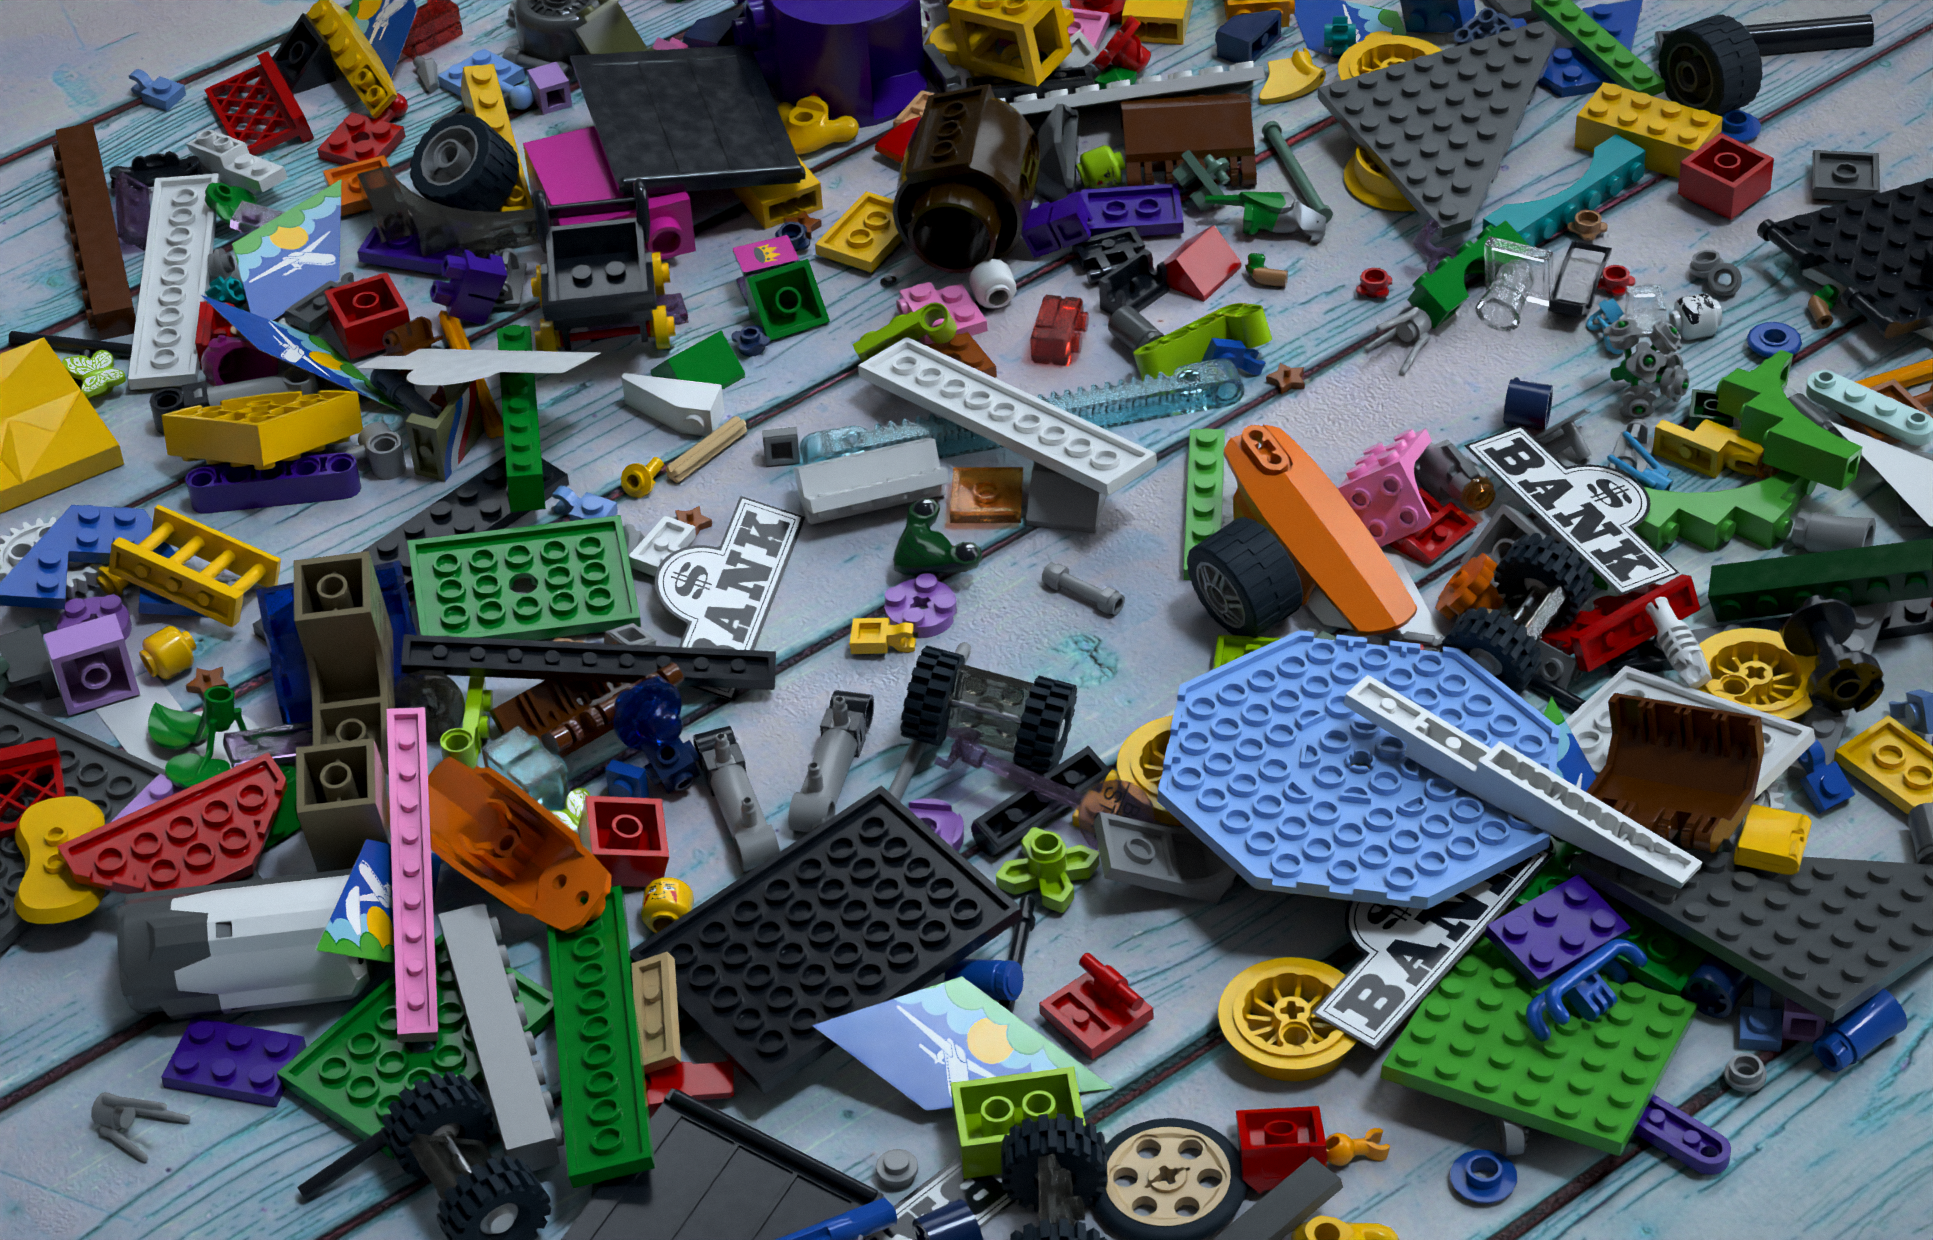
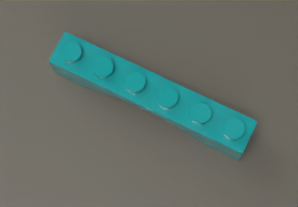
[1482,134,1646,248]

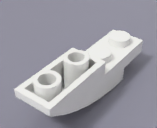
[186,130,288,194]

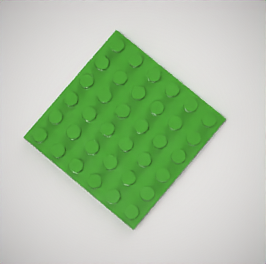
[1380,935,1698,1156]

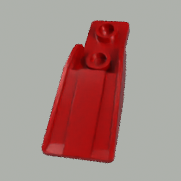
[645,1061,734,1119]

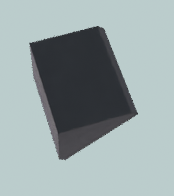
[272,13,336,94]

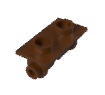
[382,316,444,356]

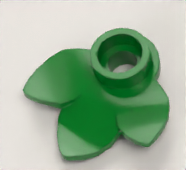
[205,183,264,228]

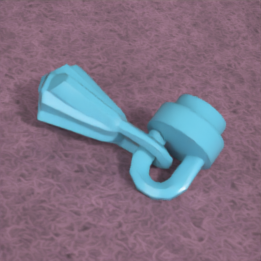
[1586,298,1624,354]

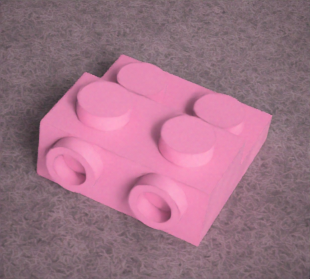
[896,282,988,345]

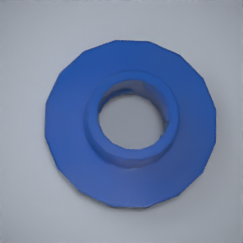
[1720,110,1761,143]
[1747,322,1802,358]
[1450,1150,1517,1204]

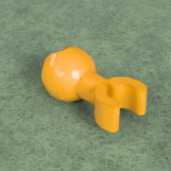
[1326,1128,1390,1166]

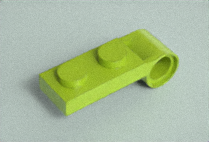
[852,302,957,362]
[440,676,493,769]

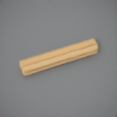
[666,416,747,483]

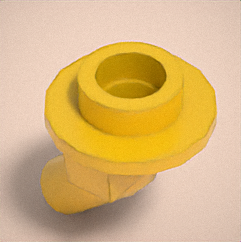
[621,457,664,498]
[96,566,129,597]

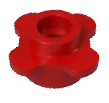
[1598,265,1636,296]
[1356,268,1393,298]

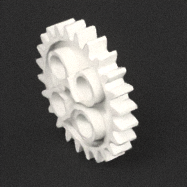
[0,517,108,599]

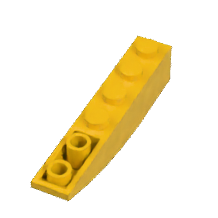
[307,0,398,119]
[460,64,534,215]

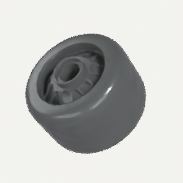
[514,0,600,67]

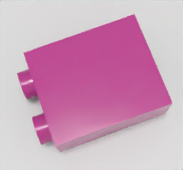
[523,126,696,260]

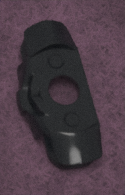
[109,151,203,190]

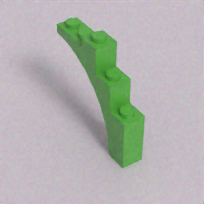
[1716,350,1863,491]
[1633,470,1817,552]

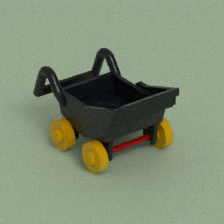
[531,178,676,352]

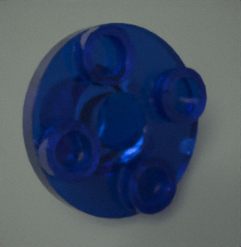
[614,676,683,750]

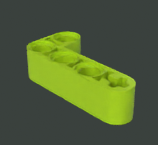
[1133,303,1272,386]

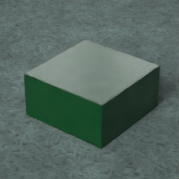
[1688,389,1734,431]

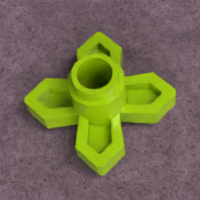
[996,827,1100,913]

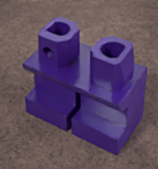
[1021,191,1093,258]
[430,249,508,325]

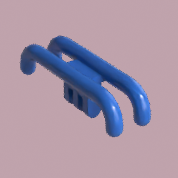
[1526,939,1647,1042]

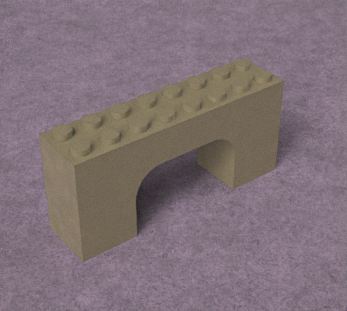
[294,551,395,872]

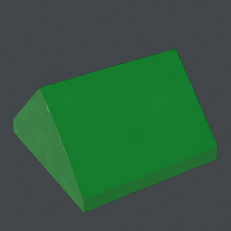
[745,259,830,341]
[650,330,745,390]

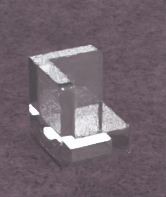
[1625,284,1667,338]

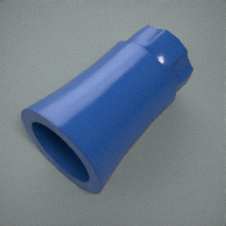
[1812,988,1907,1073]

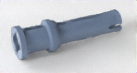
[370,369,440,419]

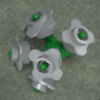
[1603,319,1690,417]

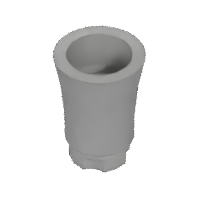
[1792,512,1876,553]

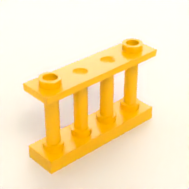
[108,504,281,628]

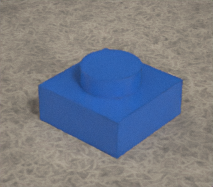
[605,759,650,798]

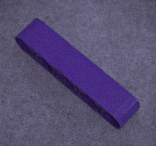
[185,453,361,514]

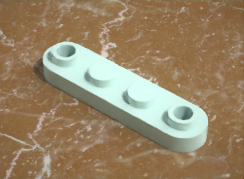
[1806,370,1933,445]

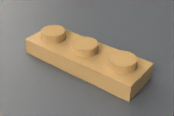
[631,952,681,1074]

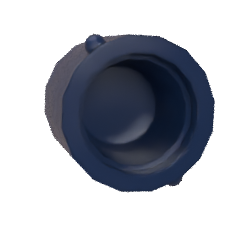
[1503,377,1553,430]
[1685,952,1754,1018]
[912,1199,983,1240]

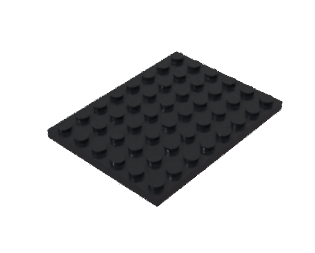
[630,785,1023,1095]

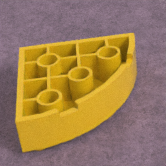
[161,390,363,470]

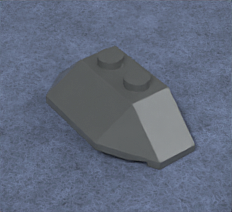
[1037,104,1079,203]

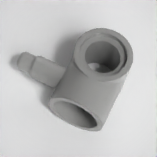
[344,422,406,480]

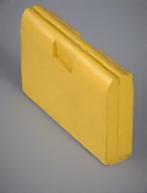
[1734,804,1812,875]

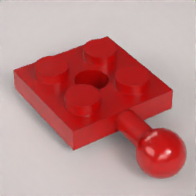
[317,93,408,166]

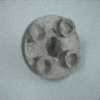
[394,669,465,742]

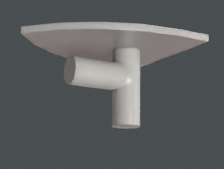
[1534,409,1592,461]

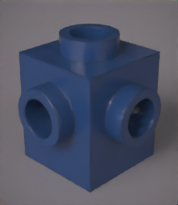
[640,726,701,794]

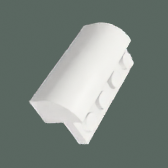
[793,437,950,525]

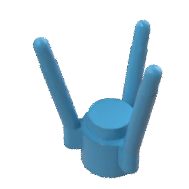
[1607,431,1674,491]

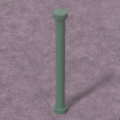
[1262,121,1333,223]

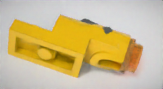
[1653,419,1780,479]

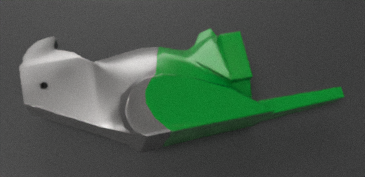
[1205,192,1326,244]

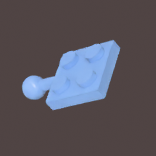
[438,49,534,110]

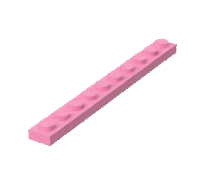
[386,707,439,1043]

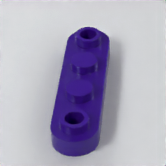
[1633,1094,1731,1175]

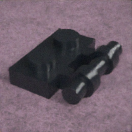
[1072,226,1153,284]

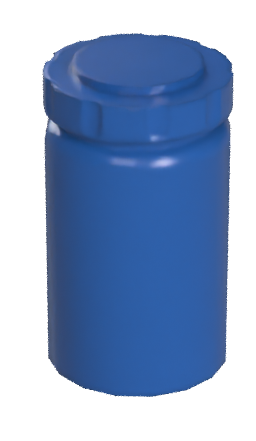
[944,958,1024,1001]

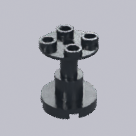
[1779,595,1885,718]

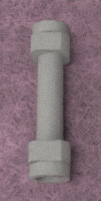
[502,47,574,82]
[1042,562,1125,615]

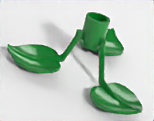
[148,686,313,789]

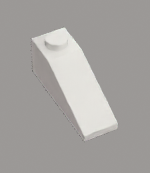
[621,373,725,436]

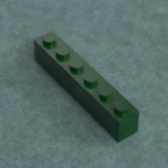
[1708,538,1933,622]

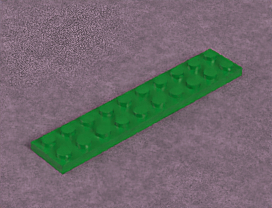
[547,885,655,1188]

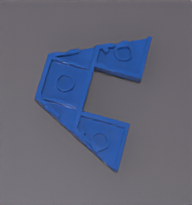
[1510,0,1643,98]
[0,505,207,617]

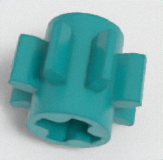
[1324,16,1356,55]
[205,276,247,317]

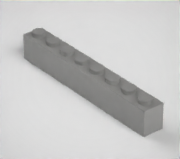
[438,902,564,1171]

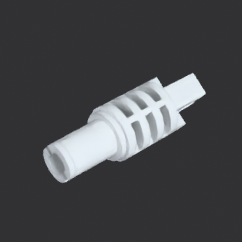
[1645,597,1712,689]

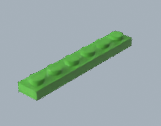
[1531,0,1665,96]
[1183,428,1225,580]

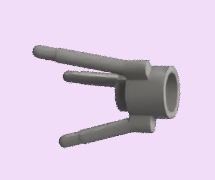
[1364,307,1432,375]
[91,1092,190,1162]

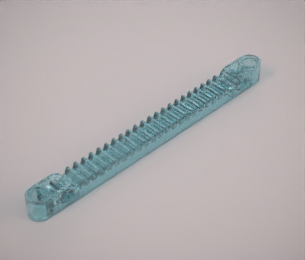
[799,358,1245,465]

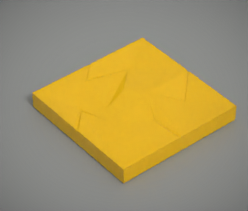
[0,337,124,513]

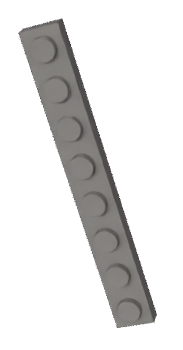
[1787,602,1890,779]

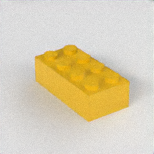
[1574,82,1723,178]

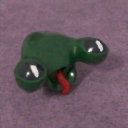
[893,498,982,578]

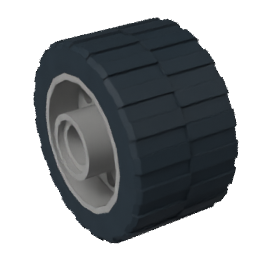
[410,113,519,223]
[1187,517,1303,638]

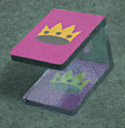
[733,235,800,306]

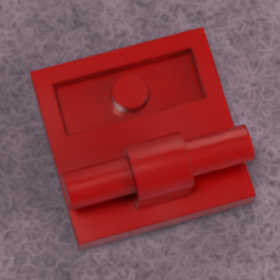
[1039,953,1154,1060]

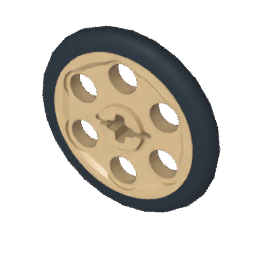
[1092,1118,1248,1240]

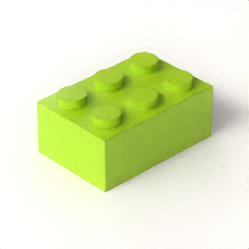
[951,1066,1086,1179]

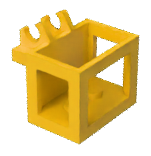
[947,0,1075,87]

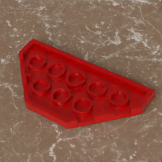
[57,752,287,894]

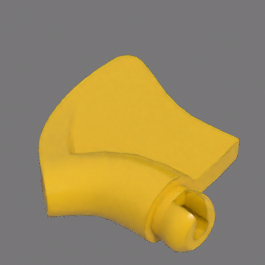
[1259,48,1326,105]

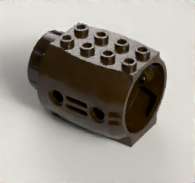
[893,84,1040,273]

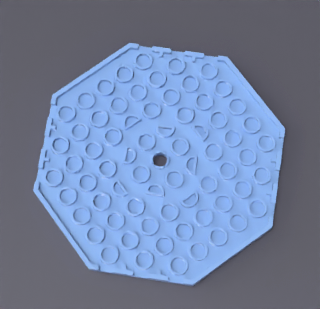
[1157,630,1560,909]

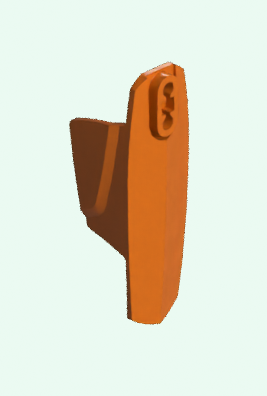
[1223,424,1417,636]
[428,756,611,934]

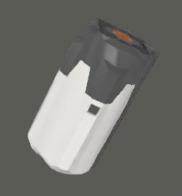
[117,868,374,1020]

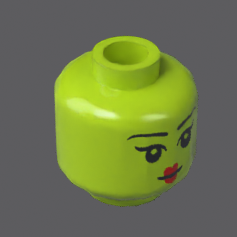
[1076,145,1126,189]

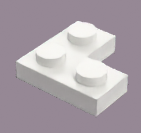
[629,516,696,576]

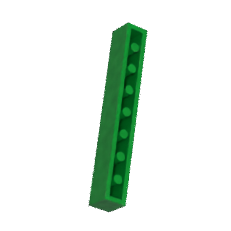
[497,325,546,512]

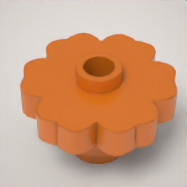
[1435,553,1503,620]

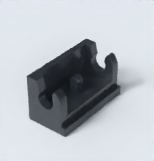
[1099,249,1170,315]

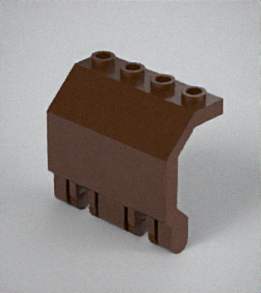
[1120,92,1257,189]
[489,641,684,771]
[1586,693,1764,852]

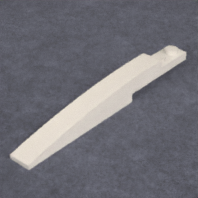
[1343,675,1702,889]

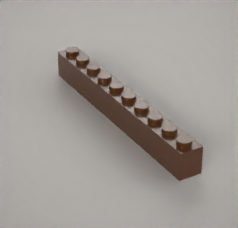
[52,122,136,341]

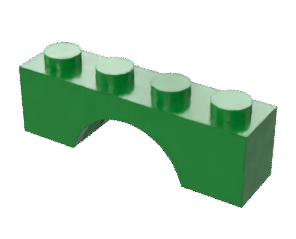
[1407,220,1532,329]

